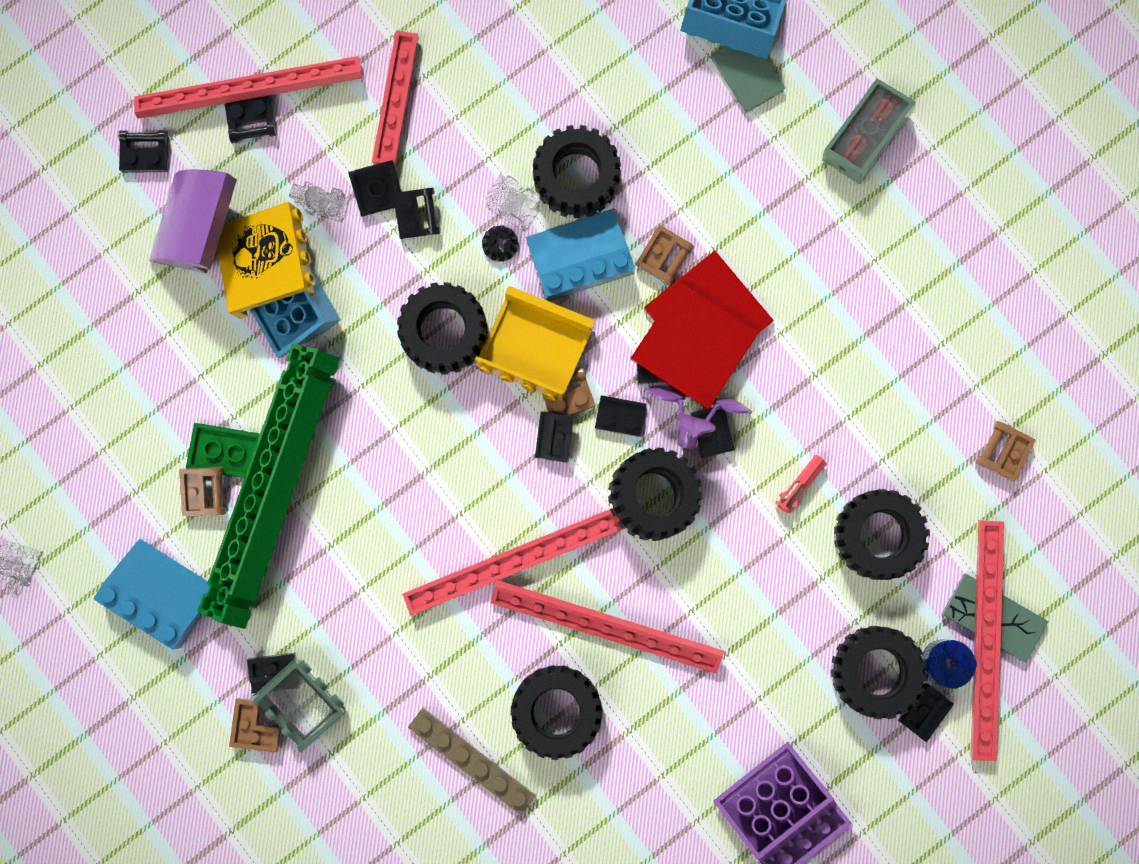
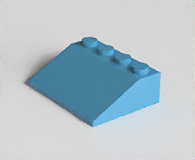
[680,0,786,59]
[525,209,635,302]
[250,265,341,358]
[93,539,210,650]

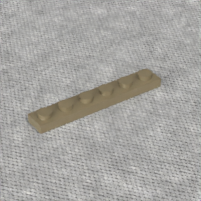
[408,708,536,815]

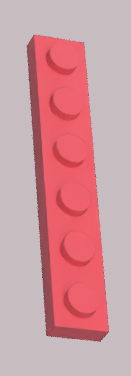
[372,30,419,168]

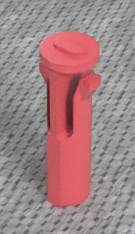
[775,455,827,515]

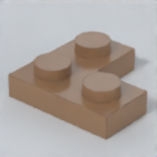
[229,698,281,753]

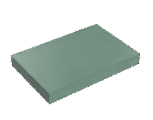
[710,46,785,113]

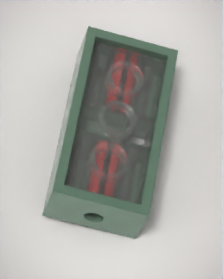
[822,78,916,184]

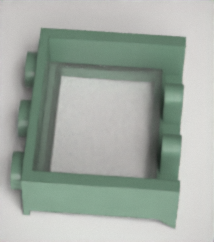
[251,657,344,753]

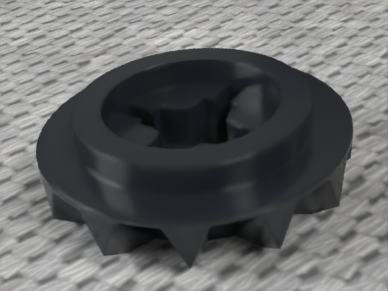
[482,225,519,262]

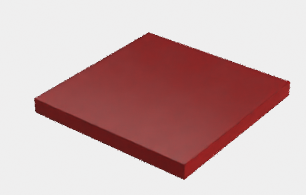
[643,250,774,334]
[630,282,759,410]

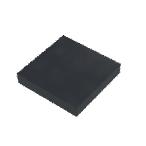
[348,160,402,217]

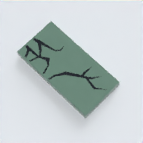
[941,573,1049,663]

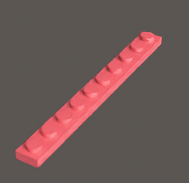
[134,56,363,119]
[402,508,626,616]
[970,520,1004,761]
[490,580,724,674]

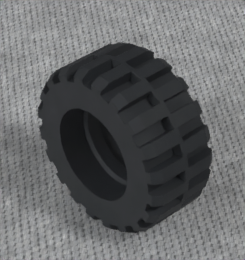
[533,125,621,219]
[397,282,488,375]
[608,447,703,541]
[833,489,930,580]
[831,626,928,720]
[510,665,602,760]

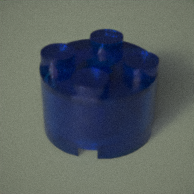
[922,639,977,689]

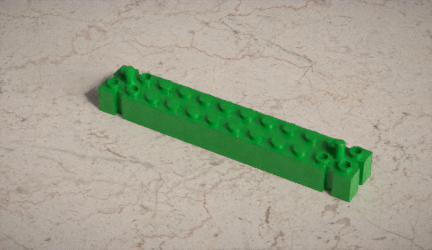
[197,344,340,629]

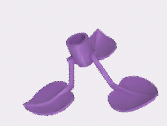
[643,386,753,450]

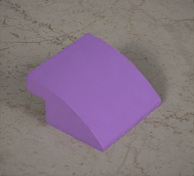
[148,169,237,273]
[713,741,853,864]

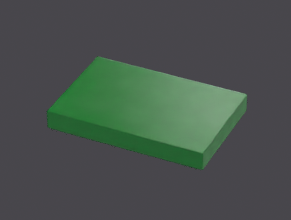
[185,422,260,478]

